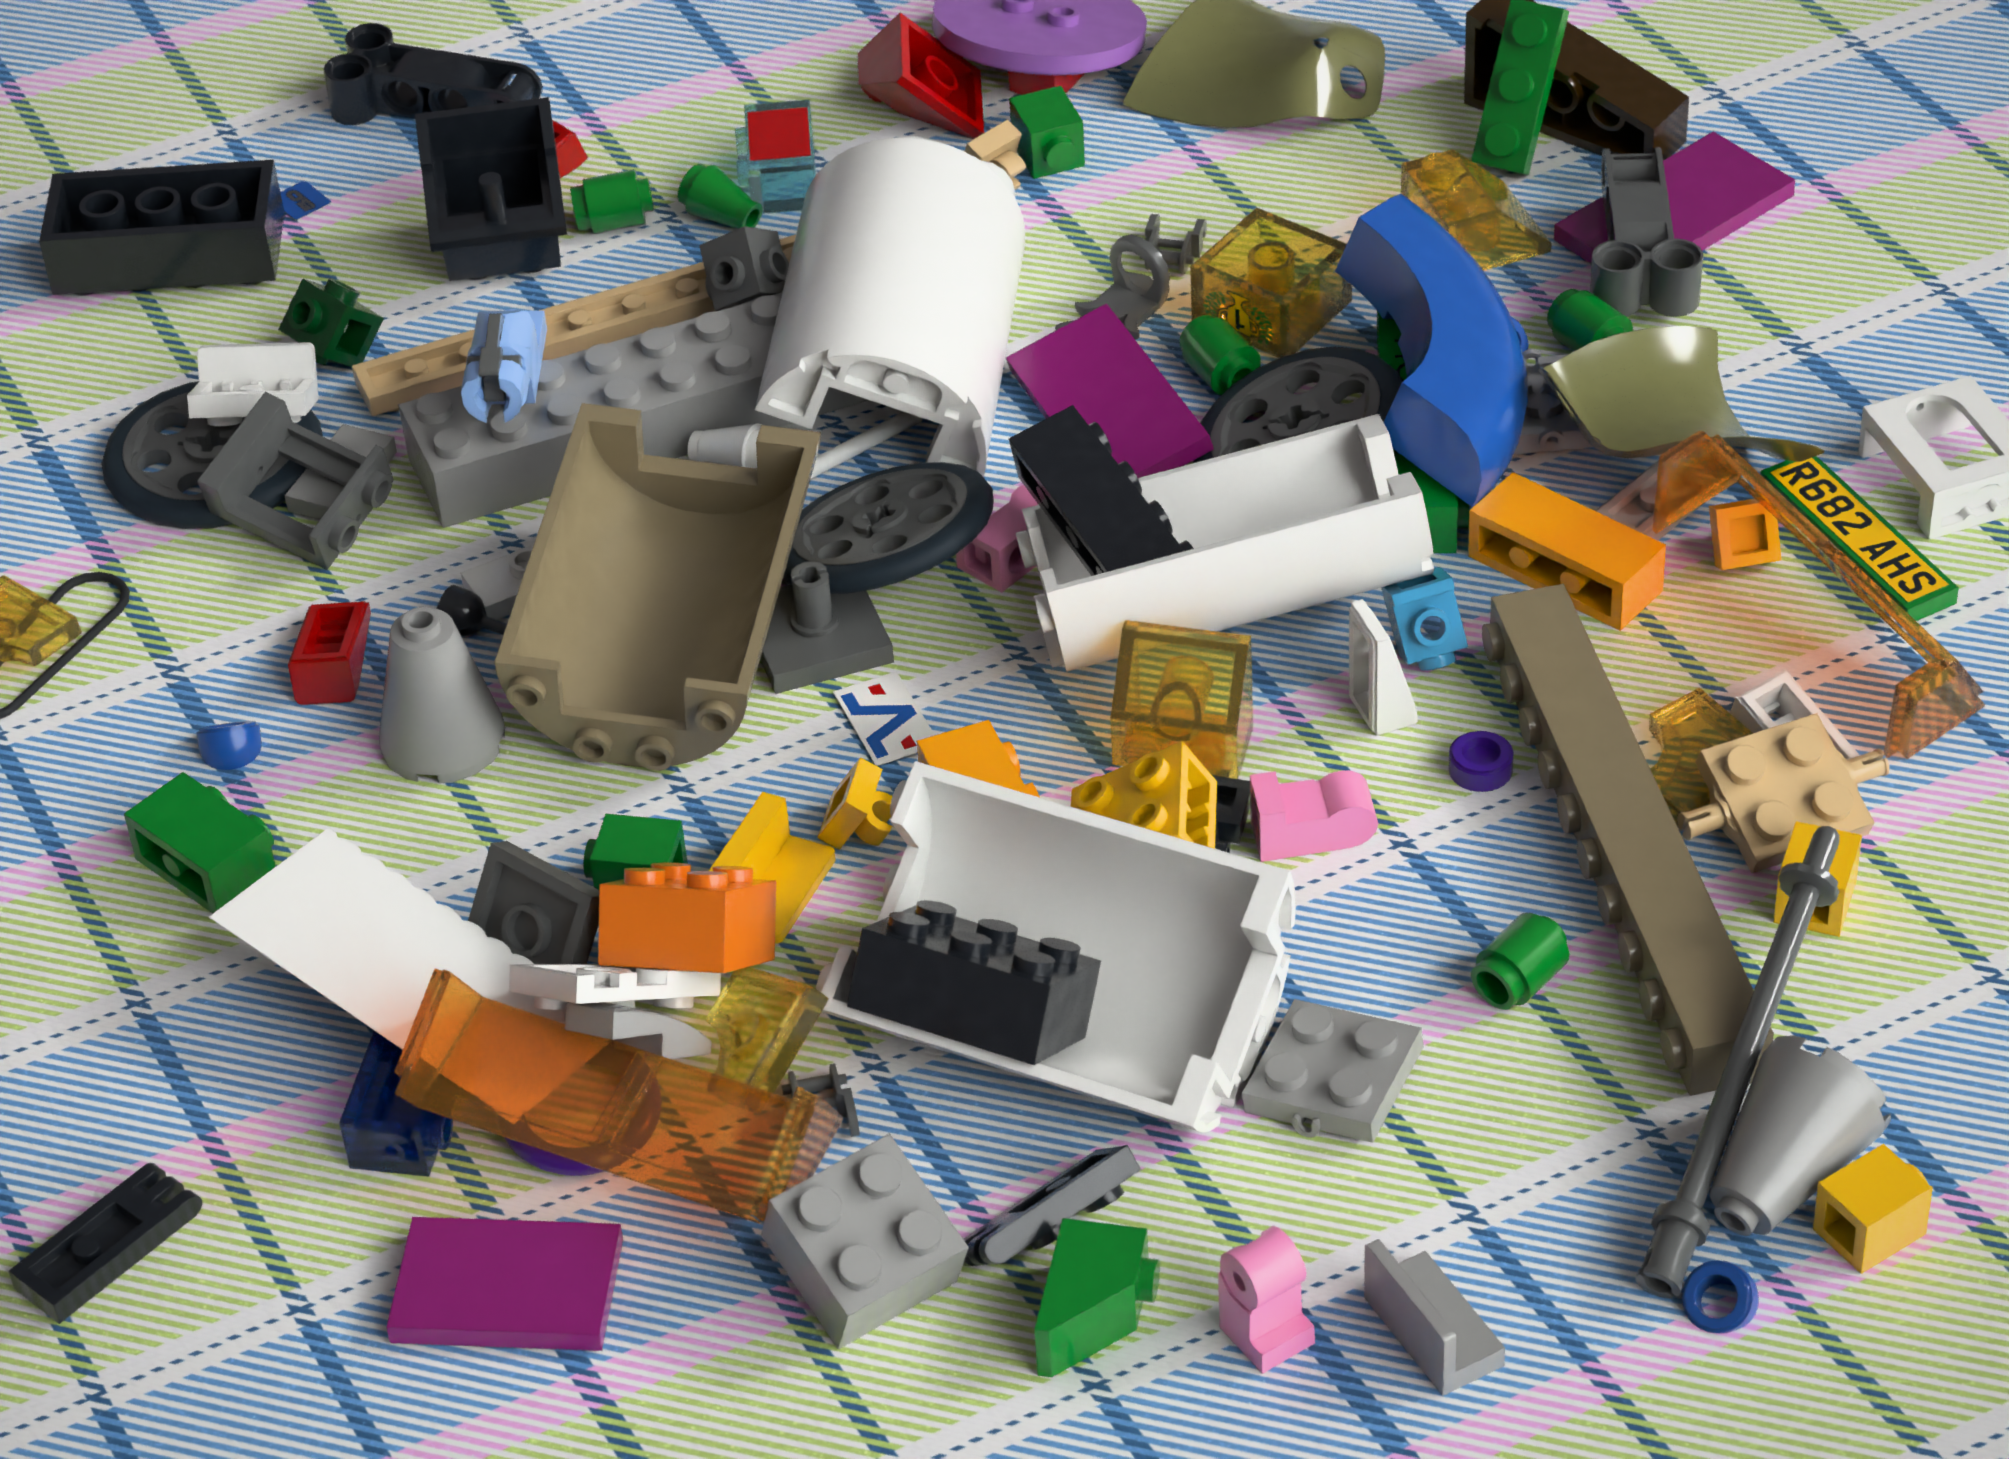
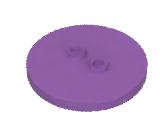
[932,0,1147,75]

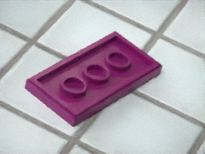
[1554,131,1795,263]
[1006,303,1214,478]

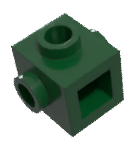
[278,278,384,367]

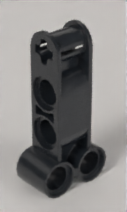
[323,23,543,125]

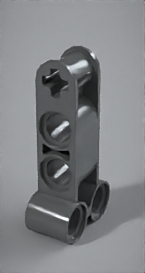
[1590,147,1703,317]

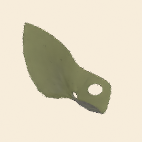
[1123,0,1385,128]
[1538,326,1825,462]

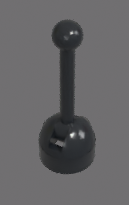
[436,585,507,638]

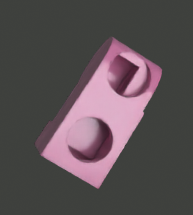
[956,485,1038,593]
[1250,771,1378,862]
[1218,1226,1315,1374]

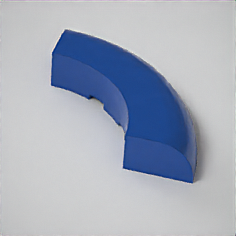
[1335,194,1528,507]

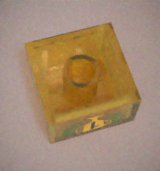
[1190,207,1352,358]

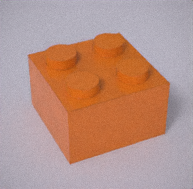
[598,863,776,973]

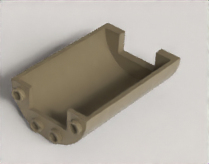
[494,403,821,771]

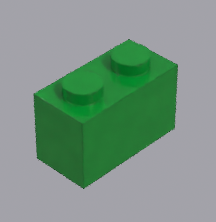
[124,772,276,914]

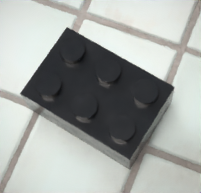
[847,900,1101,1065]

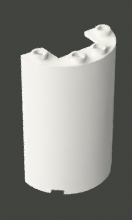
[755,136,1025,477]
[1016,414,1434,672]
[815,761,1296,1132]

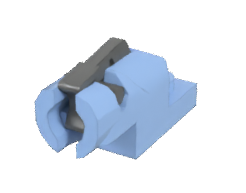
[461,309,547,423]

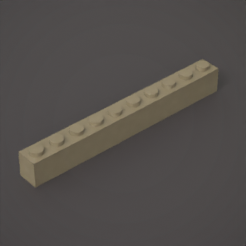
[1482,584,1774,1096]

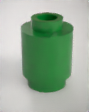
[570,169,654,234]
[1547,289,1633,352]
[1179,315,1261,396]
[1471,913,1570,1010]

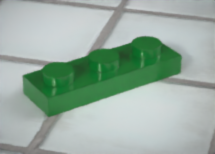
[1471,0,1570,175]

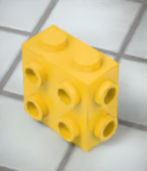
[1071,741,1217,849]

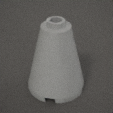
[379,607,505,783]
[1709,1035,1891,1236]

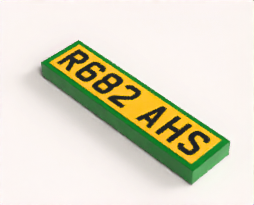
[1759,456,1959,625]

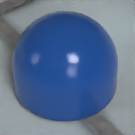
[196,721,262,770]
[1682,1260,1759,1334]

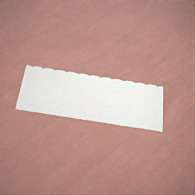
[209,827,615,1126]

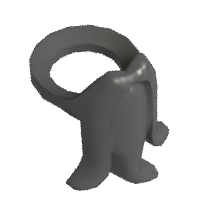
[1055,234,1170,340]

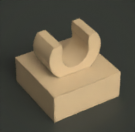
[965,119,1026,190]

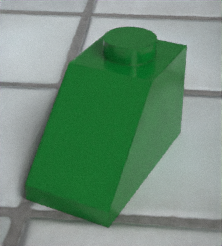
[1034,1218,1160,1377]

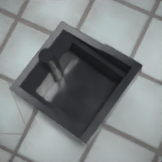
[415,97,567,281]

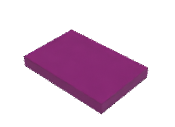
[386,1217,623,1351]

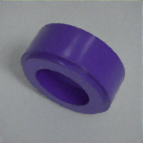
[1448,731,1514,792]

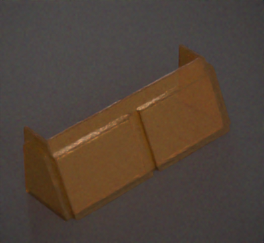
[1652,430,1985,759]
[395,969,843,1225]

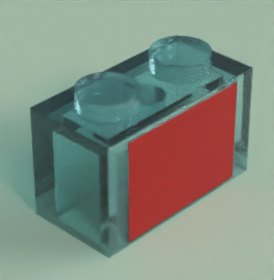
[735,99,816,214]

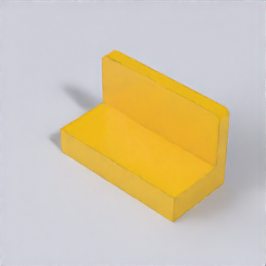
[709,792,836,944]

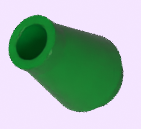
[678,164,763,229]

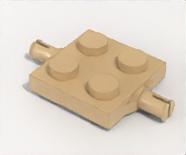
[1677,713,1889,873]

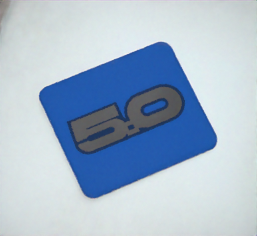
[280,181,331,220]

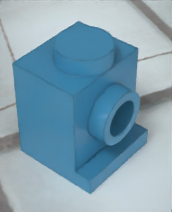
[1381,567,1468,670]

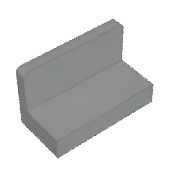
[1364,1239,1505,1396]

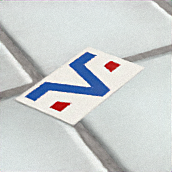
[833,671,935,766]

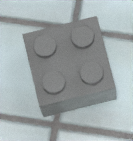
[761,1133,969,1350]

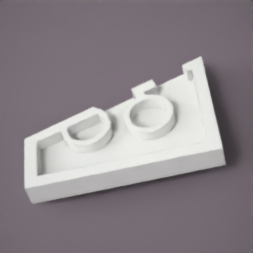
[509,964,721,1010]

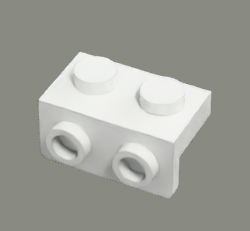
[187,342,319,426]

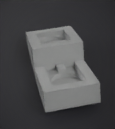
[565,1002,712,1061]

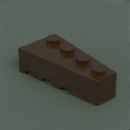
[1464,0,1689,160]

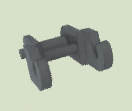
[1140,214,1207,274]
[781,1063,860,1148]

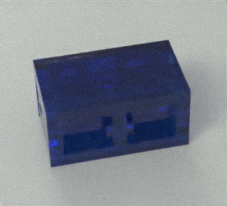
[339,1031,467,1177]

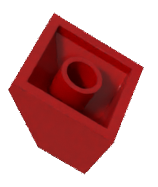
[857,13,984,139]

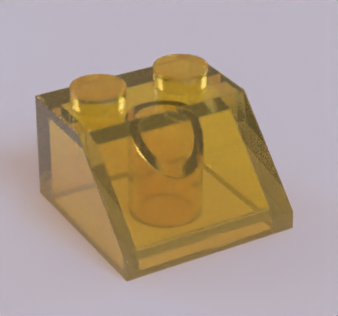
[1401,149,1551,271]
[1110,620,1253,779]

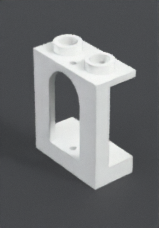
[1858,375,2009,540]

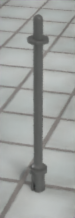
[1636,826,1840,1298]

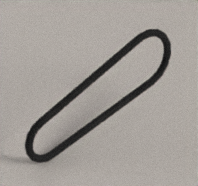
[0,572,130,719]

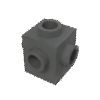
[699,226,789,311]

